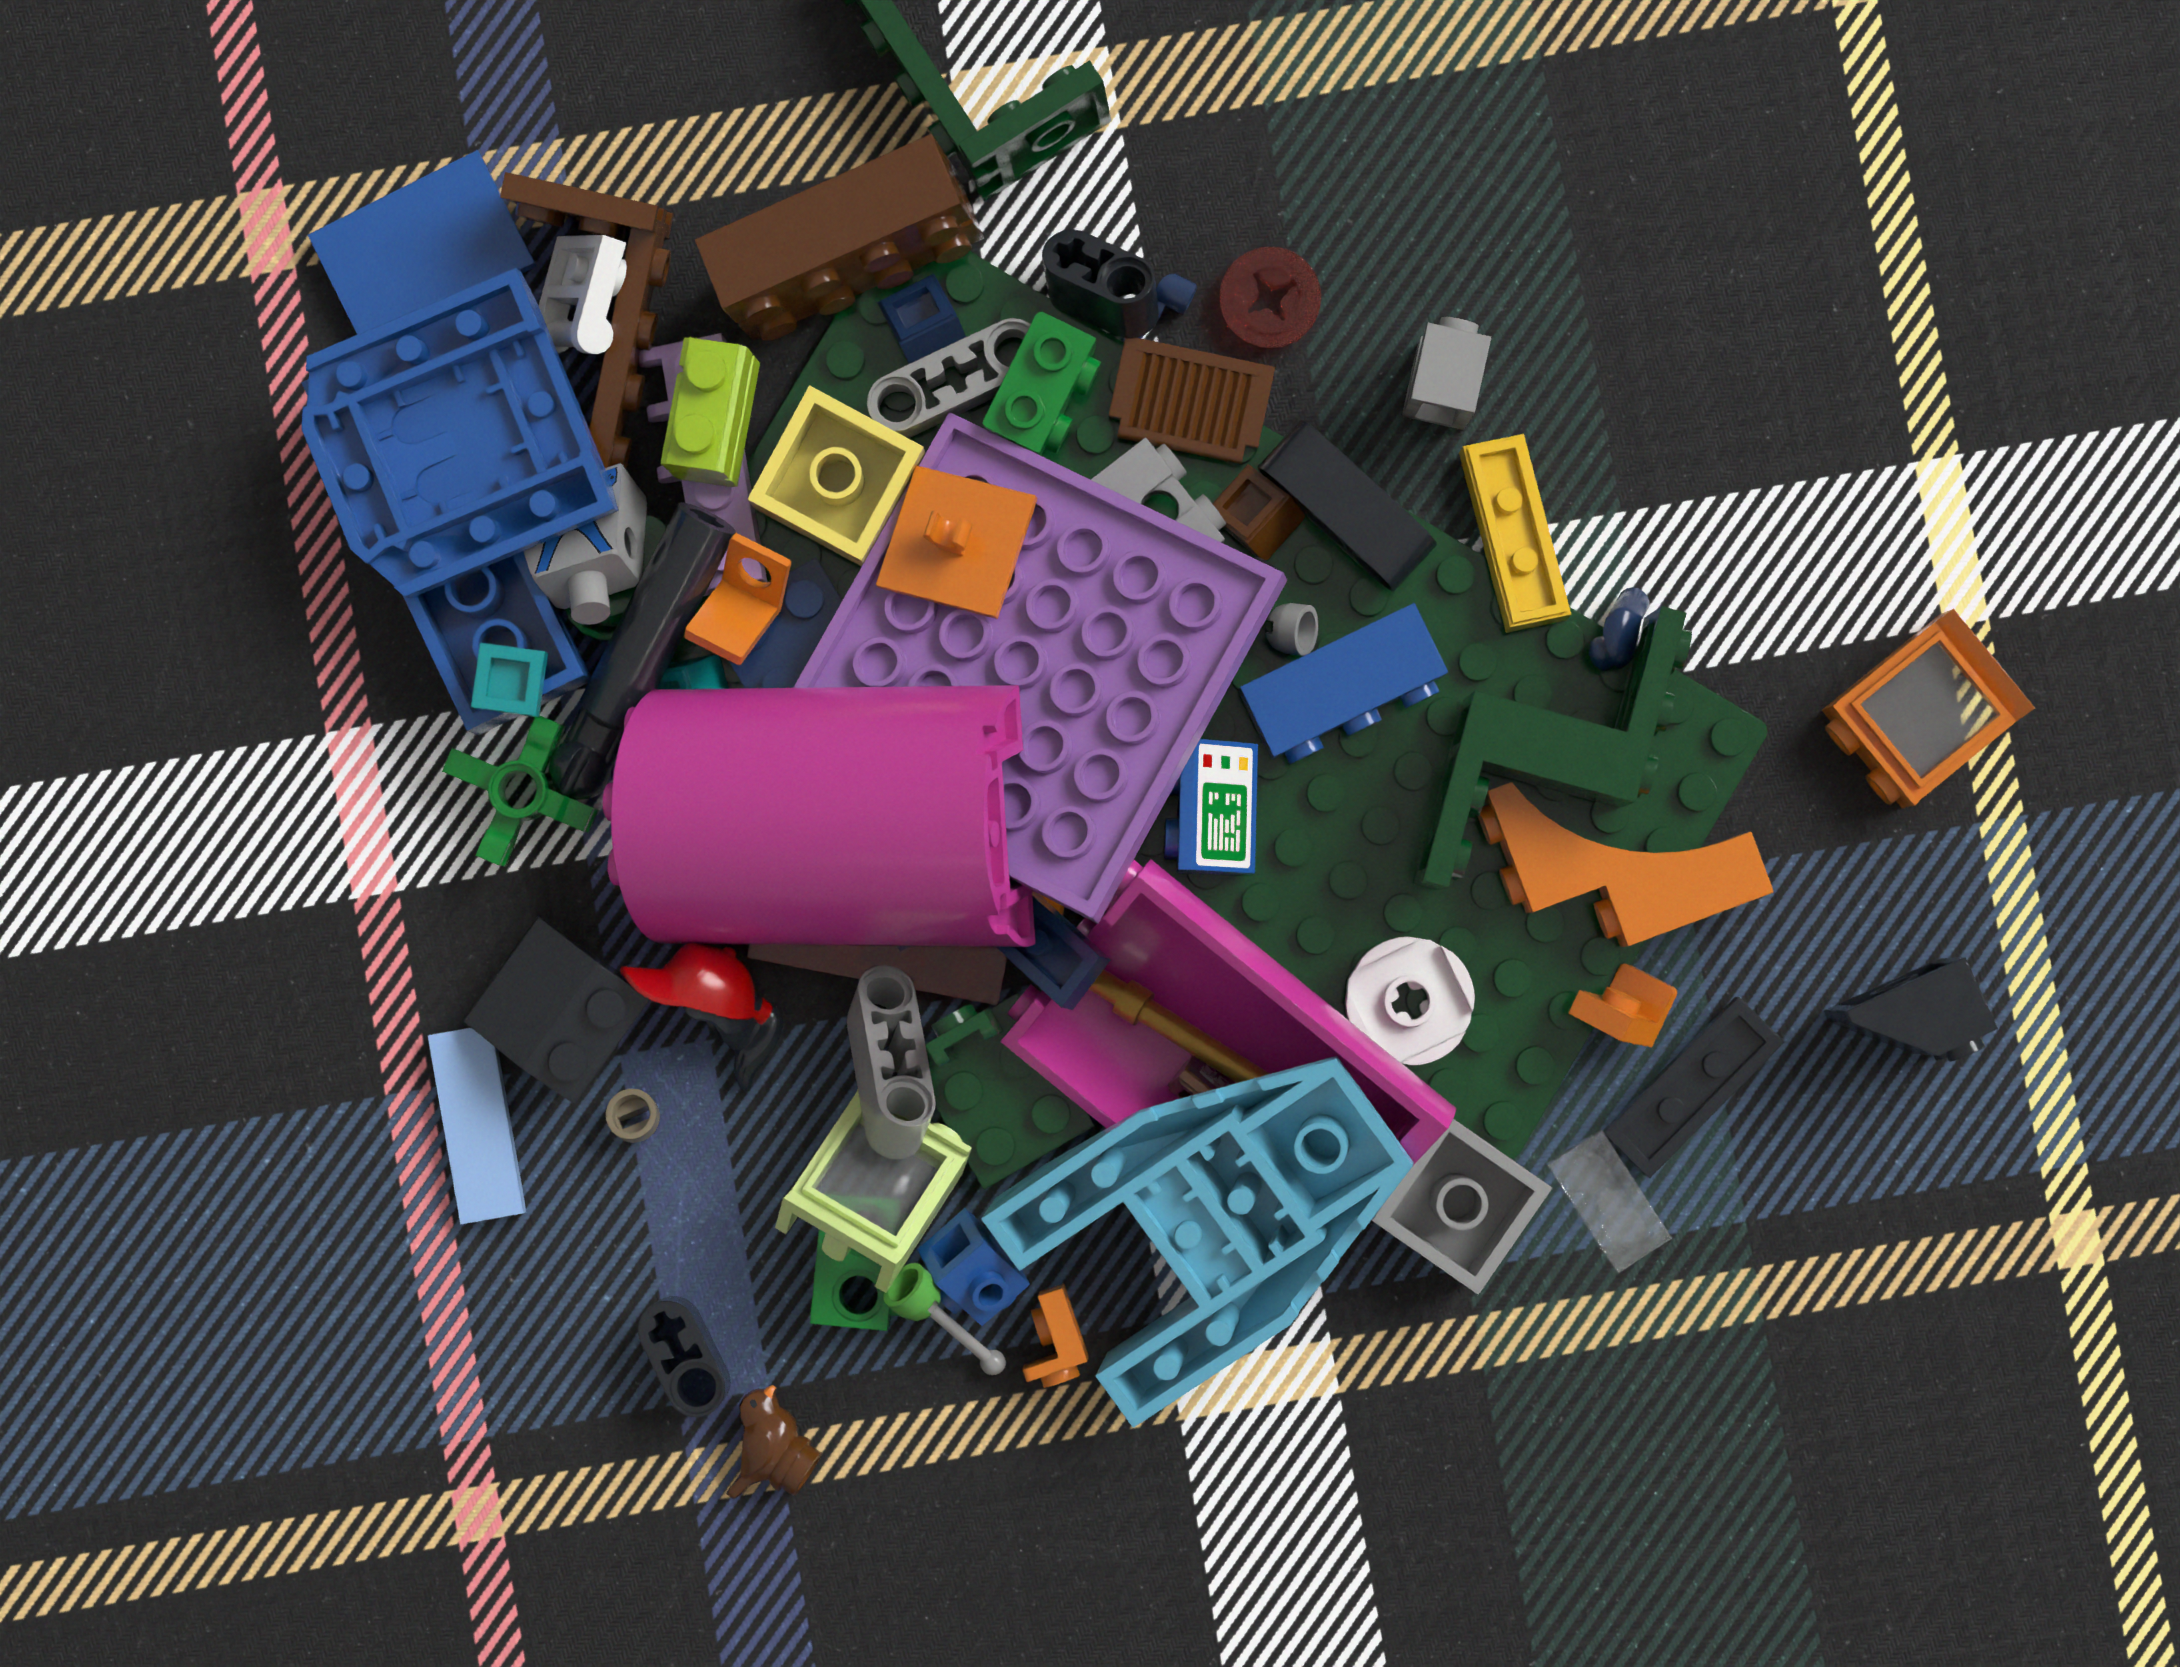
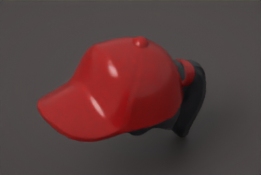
[620,943,783,1092]

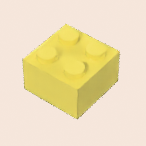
[748,385,925,566]

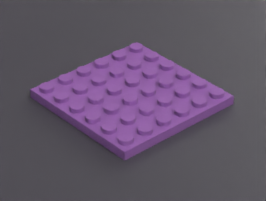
[793,412,1287,924]

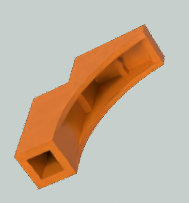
[1478,782,1774,947]

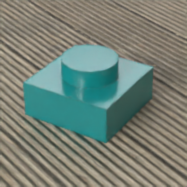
[471,643,548,718]

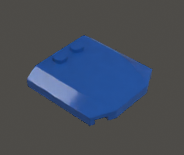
[301,268,619,598]

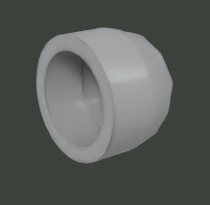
[1265,603,1318,656]

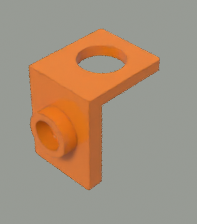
[684,533,791,665]

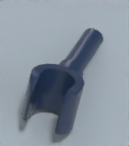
[1121,274,1197,342]

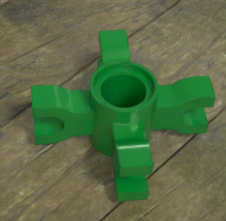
[442,715,599,867]

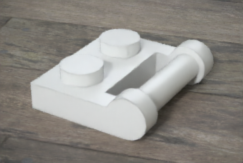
[539,235,627,354]

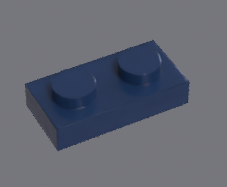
[995,879,1111,1010]

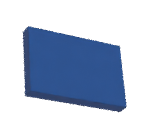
[308,150,537,335]

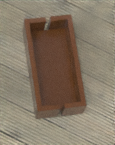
[695,134,984,341]

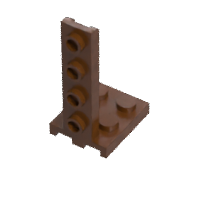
[500,172,674,470]

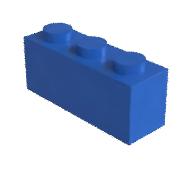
[1238,603,1448,764]

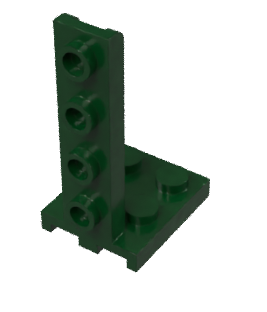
[841,0,1111,202]
[925,993,1095,1190]

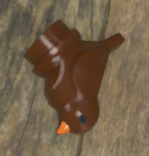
[726,1385,822,1499]

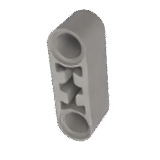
[867,318,1031,438]
[847,965,936,1159]

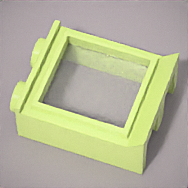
[775,1089,972,1293]

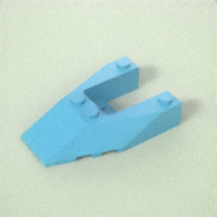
[981,1056,1414,1428]

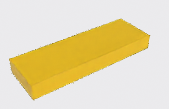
[1459,434,1571,633]

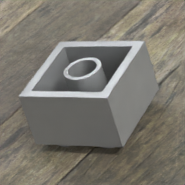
[1372,1119,1552,1295]

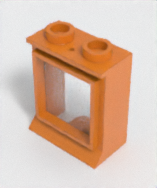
[1822,608,2035,808]

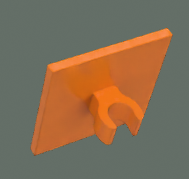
[876,465,1038,619]

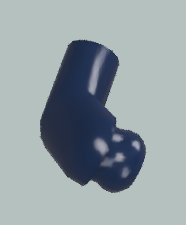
[1588,587,1650,671]

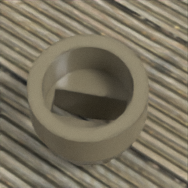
[606,1089,660,1143]

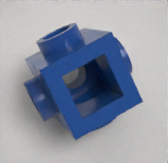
[917,1208,1030,1326]

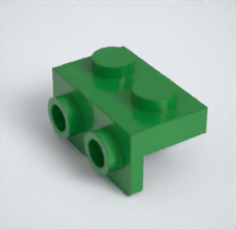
[983,312,1102,457]

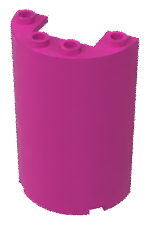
[603,685,1035,947]
[1001,859,1456,1166]

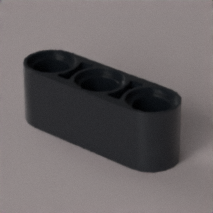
[1257,420,1437,592]

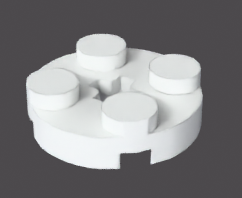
[1345,937,1475,1065]

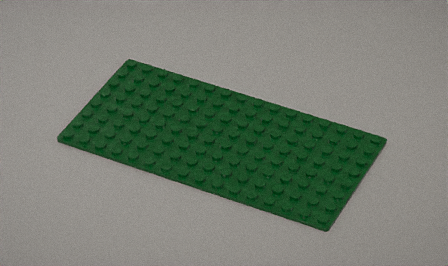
[671,252,1767,1159]

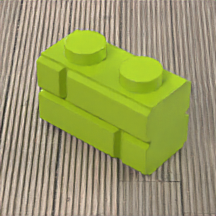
[660,337,760,487]

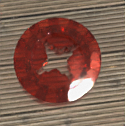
[1219,247,1321,350]

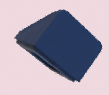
[877,274,966,364]

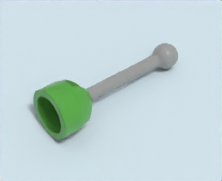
[883,1263,1006,1375]

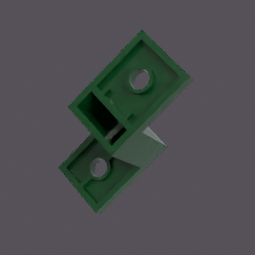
[1413,606,1692,890]

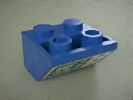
[1164,739,1258,875]

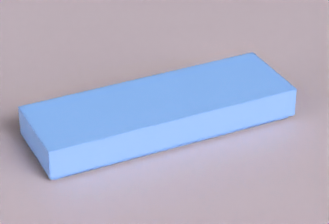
[428,1028,526,1225]

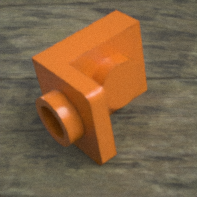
[1569,964,1677,1047]
[1022,1283,1089,1388]

